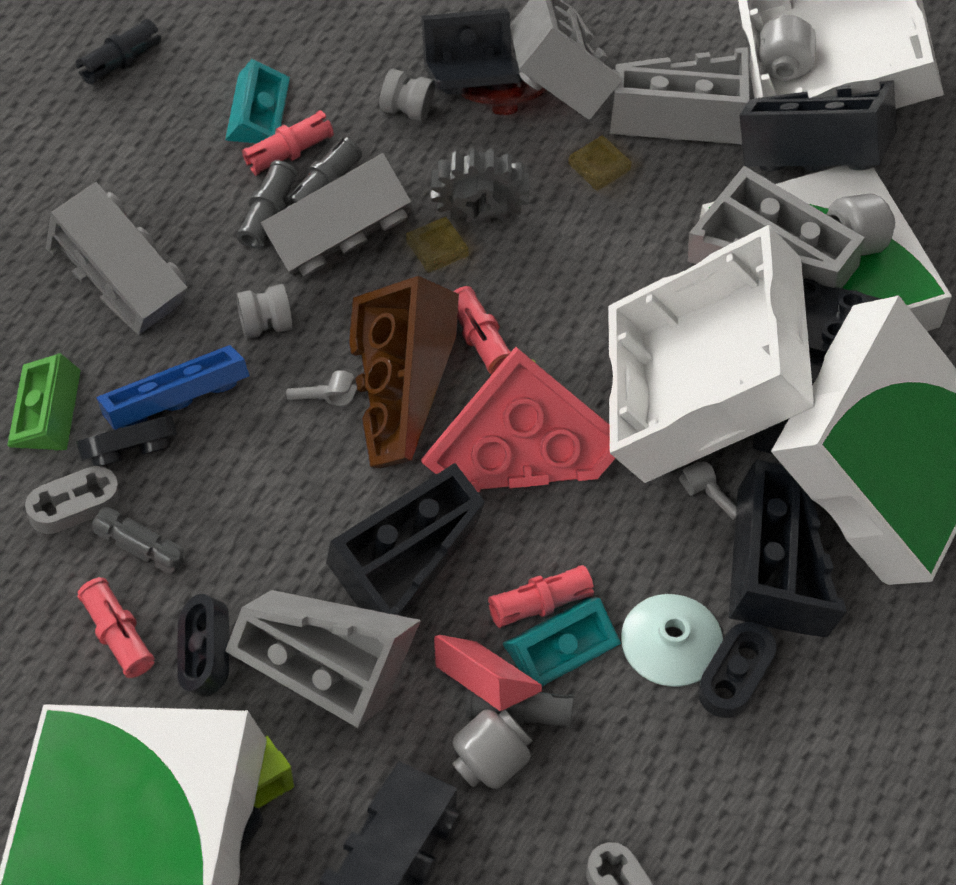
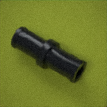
[76,19,161,85]

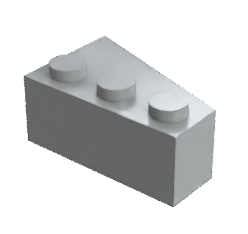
[510,0,623,120]
[610,47,749,144]
[261,153,413,277]
[687,166,865,288]
[45,182,188,335]
[225,590,421,728]

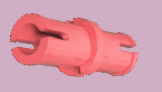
[242,110,334,176]
[453,286,511,375]
[488,565,594,628]
[77,577,155,678]

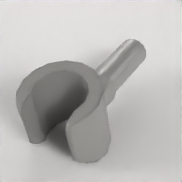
[286,370,357,407]
[679,462,737,520]

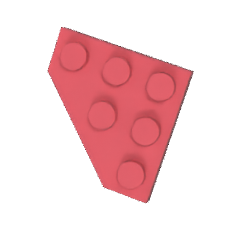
[421,347,615,492]

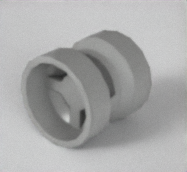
[379,68,435,122]
[236,284,293,339]

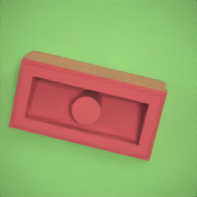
[434,635,542,711]

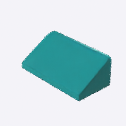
[225,59,290,143]
[502,598,621,686]

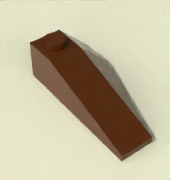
[349,276,459,469]

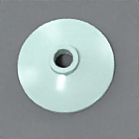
[621,594,723,687]

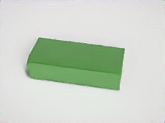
[7,353,81,450]

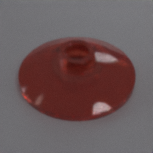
[461,80,548,115]

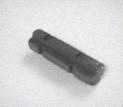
[92,507,185,574]

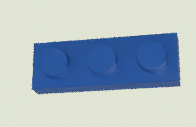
[96,345,250,430]

